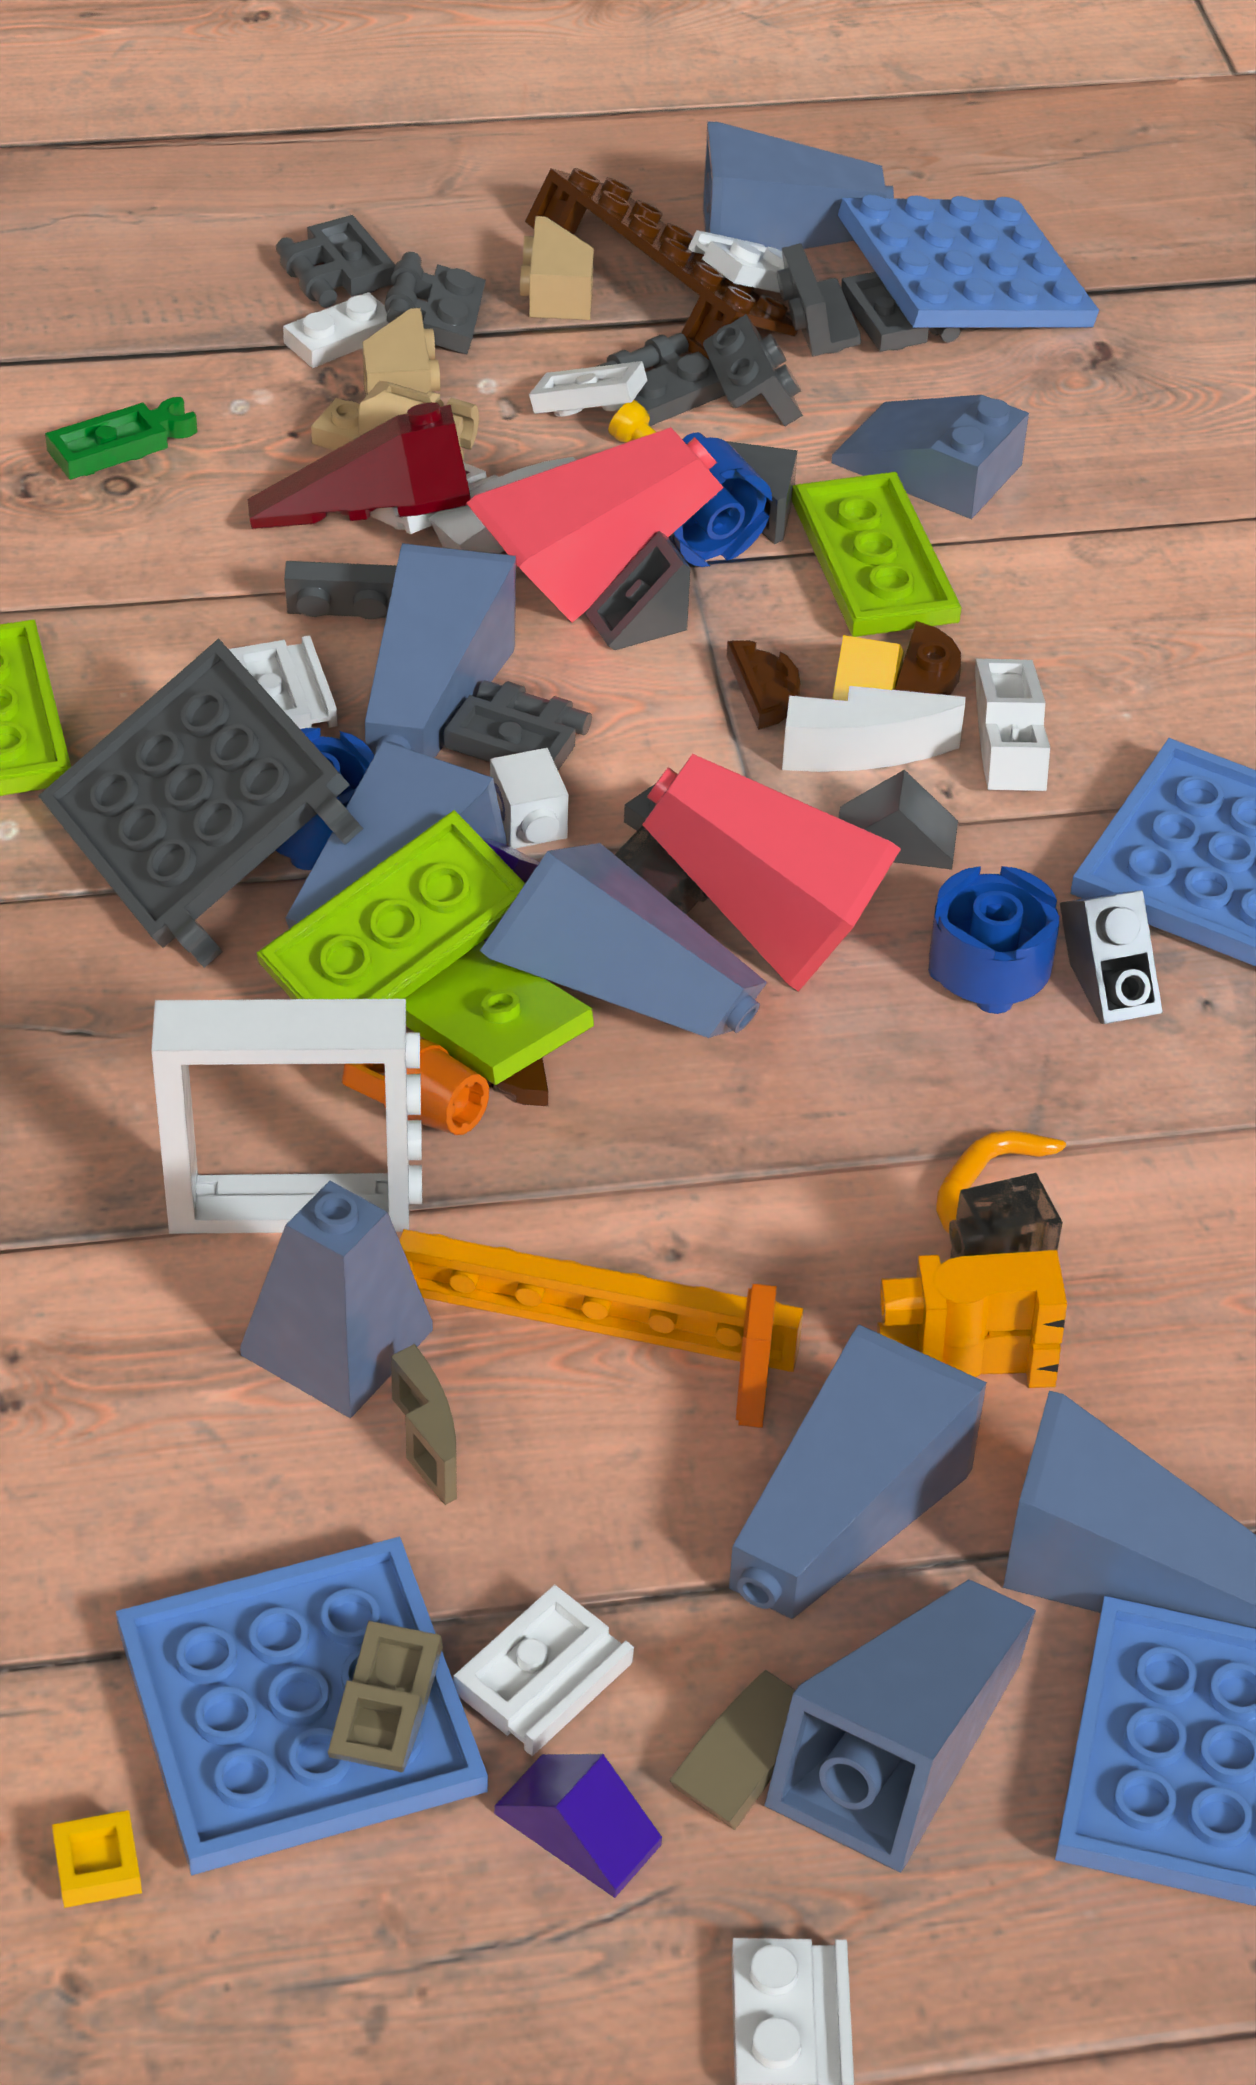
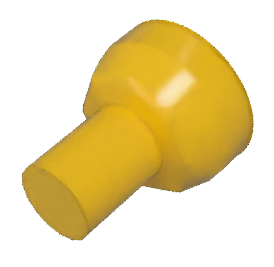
[608,400,656,443]

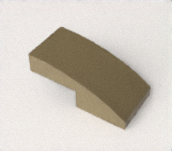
[391,1344,457,1505]
[328,1621,443,1773]
[669,1670,795,1830]

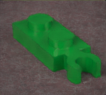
[45,397,197,480]

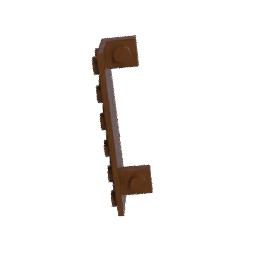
[525,168,798,361]

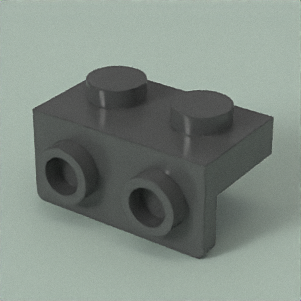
[776,243,861,357]
[703,314,803,426]

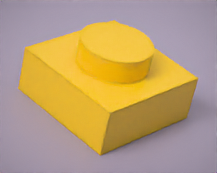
[52,1810,142,1908]

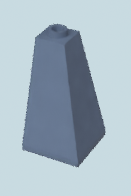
[703,122,894,251]
[365,543,516,758]
[285,741,507,929]
[480,843,767,1038]
[240,1181,433,1419]
[729,1324,987,1619]
[1003,1390,1256,1629]
[764,1579,1036,1873]

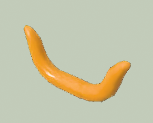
[936,1130,1066,1255]

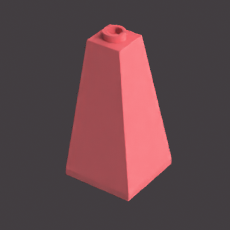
[466,427,724,623]
[642,754,901,992]

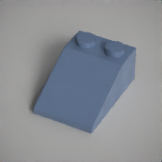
[831,395,1029,519]

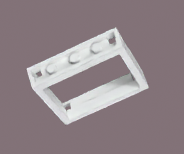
[151,999,422,1234]

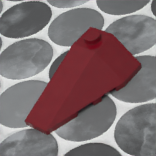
[248,402,471,529]

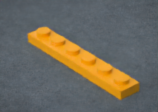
[399,1229,803,1372]

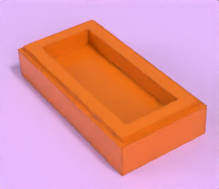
[736,1284,777,1428]

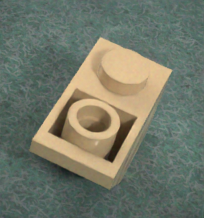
[520,216,594,320]
[362,308,440,397]

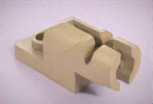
[311,380,479,459]

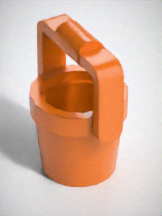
[342,1039,489,1135]

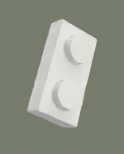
[283,292,389,368]
[529,361,648,417]

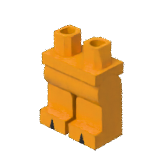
[877,1250,1067,1388]

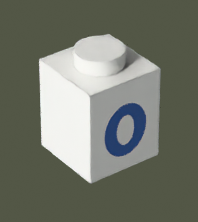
[490,748,569,849]

